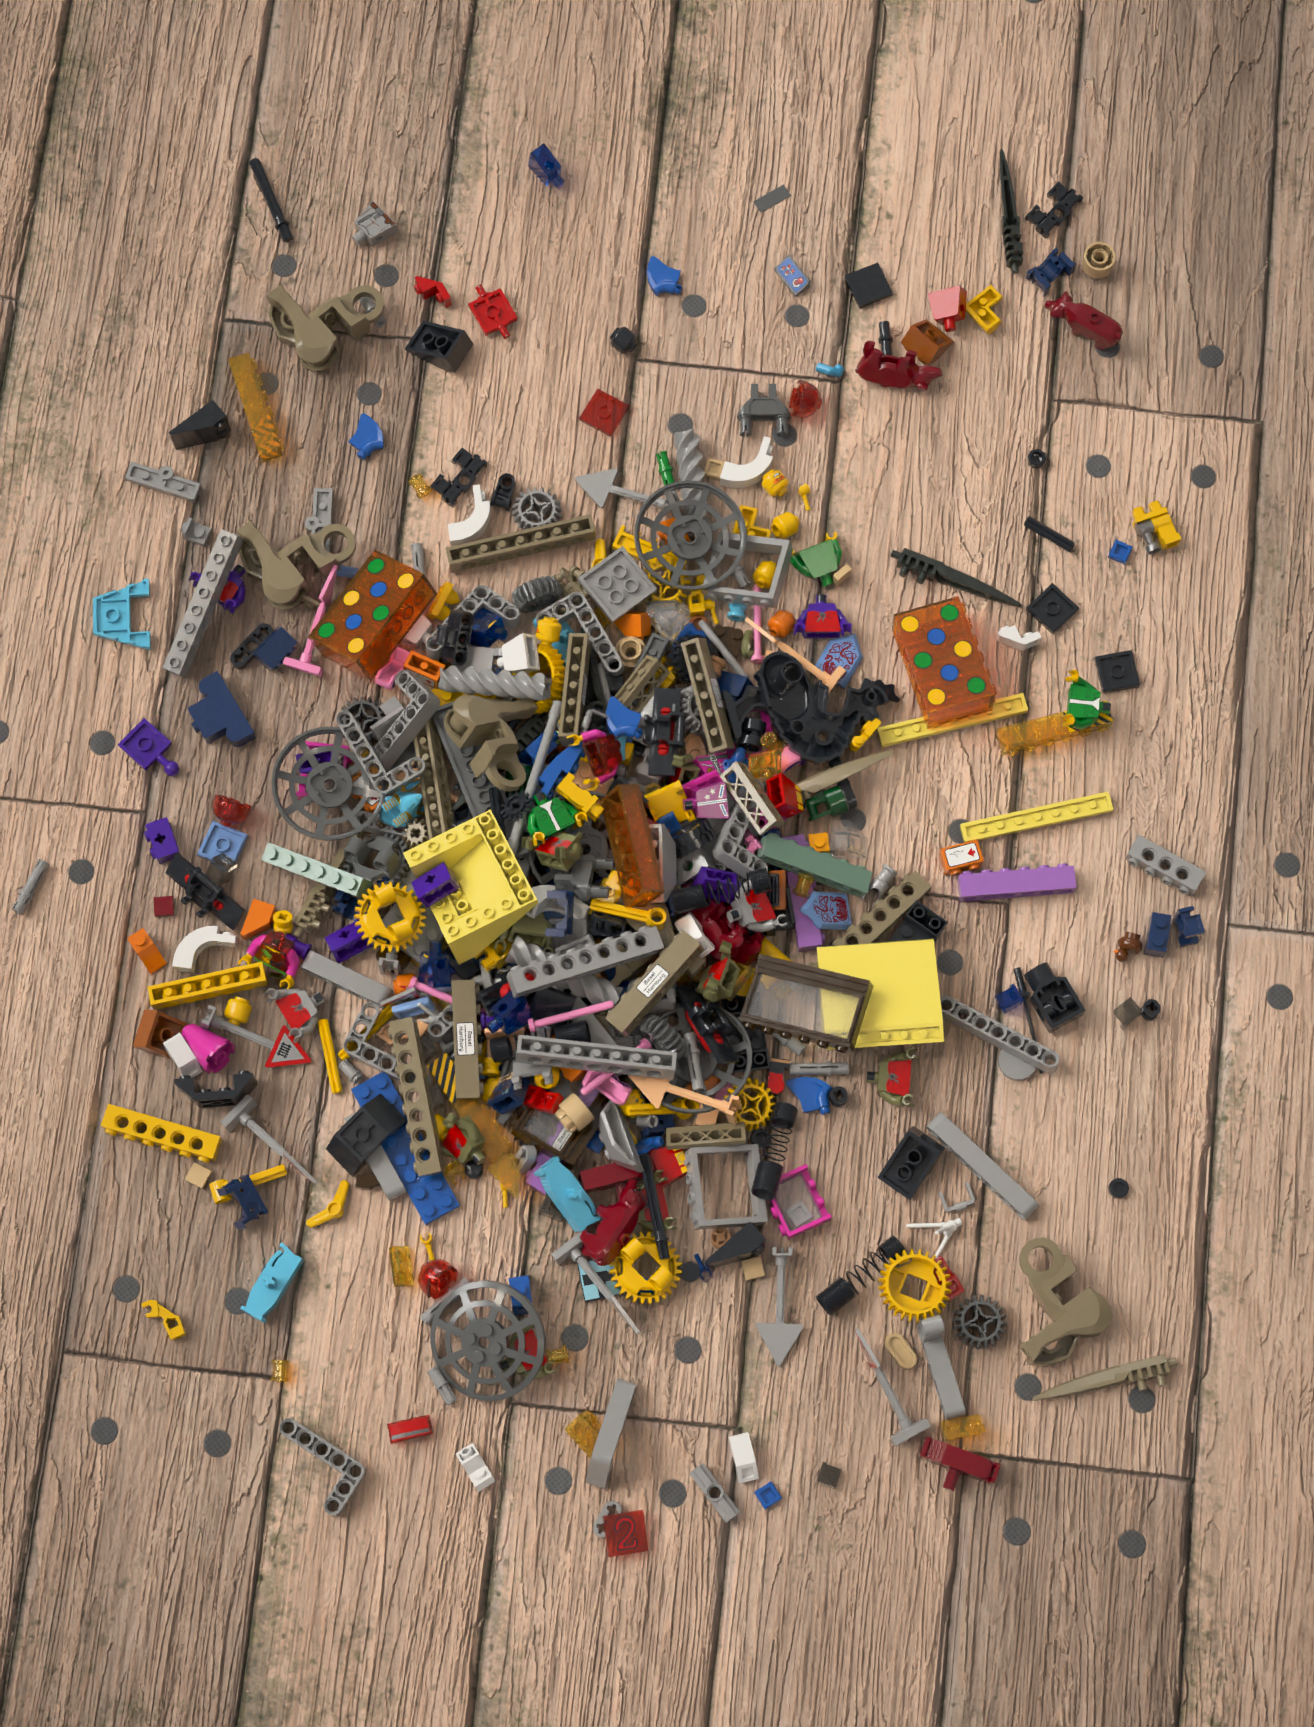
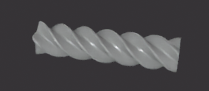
[674,428,712,541]
[438,665,552,700]
[505,936,623,1011]

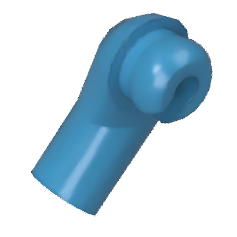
[816,363,844,377]

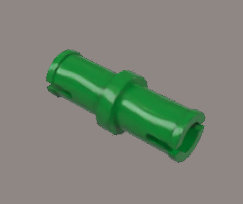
[656,451,675,486]

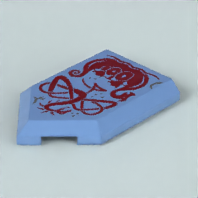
[815,633,863,689]
[800,891,852,930]

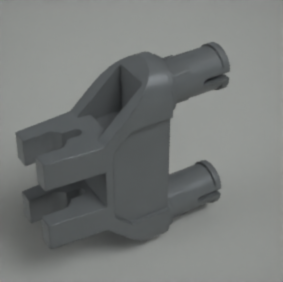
[737,384,791,437]
[554,854,614,901]

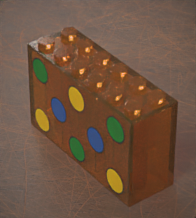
[308,550,438,681]
[892,596,997,729]

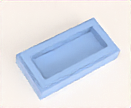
[391,996,435,1019]

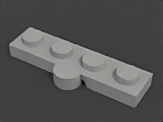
[125,462,202,503]
[305,488,333,553]

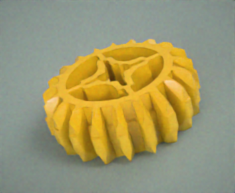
[644,558,691,609]
[723,1078,775,1131]

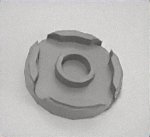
[998,1042,1036,1081]

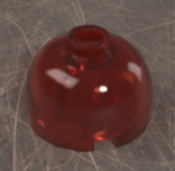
[789,380,822,418]
[212,794,252,827]
[418,1259,458,1299]

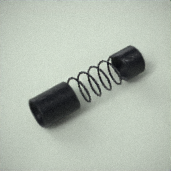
[671,867,772,915]
[490,1020,591,1063]
[751,1102,798,1200]
[816,1235,908,1316]

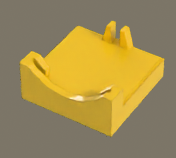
[644,780,696,824]

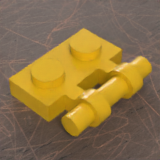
[849,718,882,752]

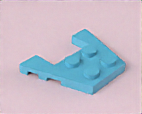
[93,578,151,650]

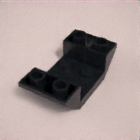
[888,900,948,944]
[721,992,770,1073]
[174,1070,258,1108]
[326,1093,408,1177]

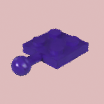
[117,718,180,776]

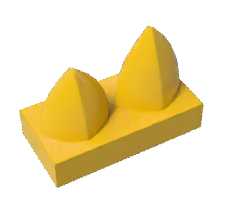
[426,581,460,621]

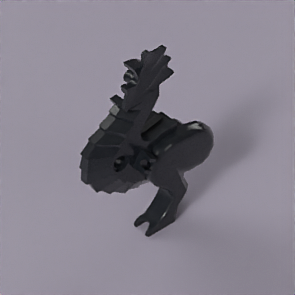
[722,651,900,765]

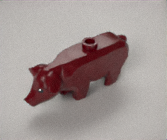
[1045,291,1123,351]
[855,341,943,391]
[682,885,745,962]
[706,898,765,969]
[579,1179,646,1266]

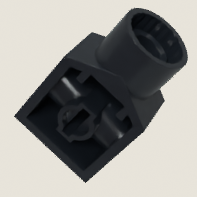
[1024,962,1086,1033]

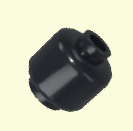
[610,327,637,354]

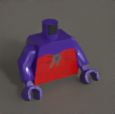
[188,564,246,614]
[794,594,852,638]

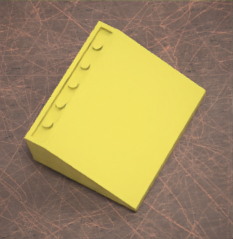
[403,809,538,964]
[817,939,944,1050]

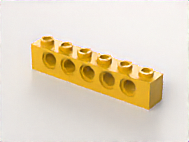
[147,962,268,1010]
[101,1104,222,1163]

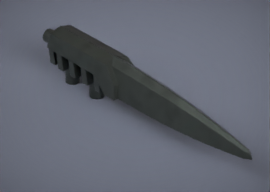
[1000,149,1023,274]
[890,548,1022,607]
[580,626,613,751]
[451,712,548,813]

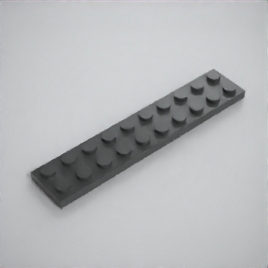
[432,701,530,860]

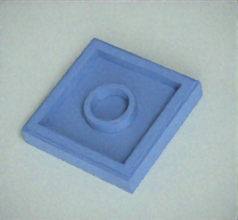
[197,821,248,870]

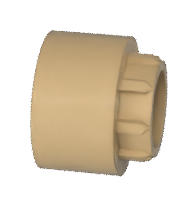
[1082,242,1116,279]
[615,636,645,673]
[555,1093,595,1133]

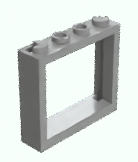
[702,532,793,608]
[684,1144,768,1230]

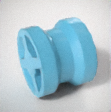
[727,603,747,622]

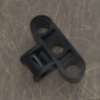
[433,609,474,666]

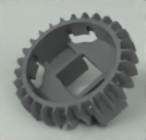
[343,832,411,891]

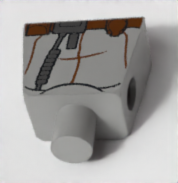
[352,201,397,246]

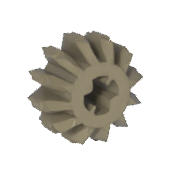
[402,819,429,849]

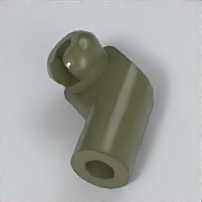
[741,630,754,658]

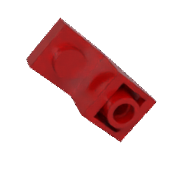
[414,276,452,308]

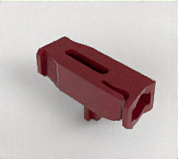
[577,1154,655,1201]
[919,1437,1001,1491]

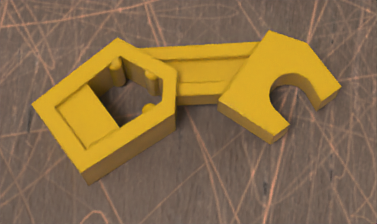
[686,574,705,617]
[141,1300,186,1341]

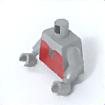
[727,880,788,933]
[264,988,325,1043]

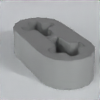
[512,1145,537,1173]
[593,1501,622,1538]

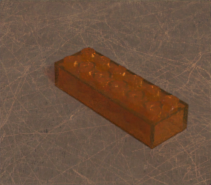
[600,784,665,907]

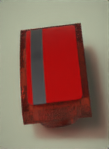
[387,1415,433,1444]

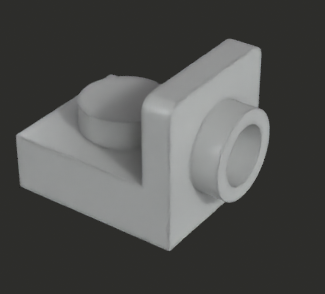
[181,517,212,547]

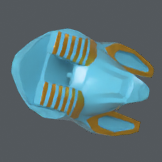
[380,778,425,828]

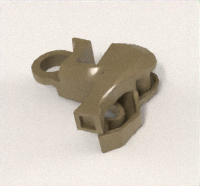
[266,284,385,371]
[236,520,356,610]
[444,694,538,791]
[599,897,707,987]
[1019,1237,1112,1367]

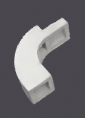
[720,436,773,488]
[448,485,491,546]
[526,885,590,919]
[172,926,238,973]

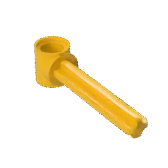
[590,899,666,931]
[626,1098,699,1120]
[209,1164,287,1204]

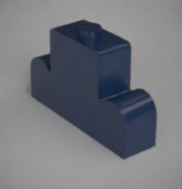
[188,670,256,747]

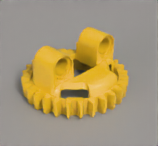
[511,644,565,714]
[354,882,426,953]
[609,1231,682,1305]
[878,1249,952,1323]

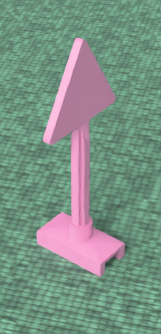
[283,565,338,677]

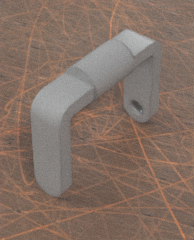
[580,709,608,745]
[938,1182,975,1213]

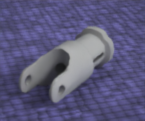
[861,864,898,908]

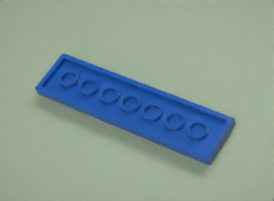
[351,1072,460,1226]

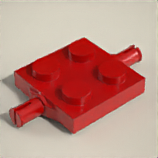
[468,284,518,339]

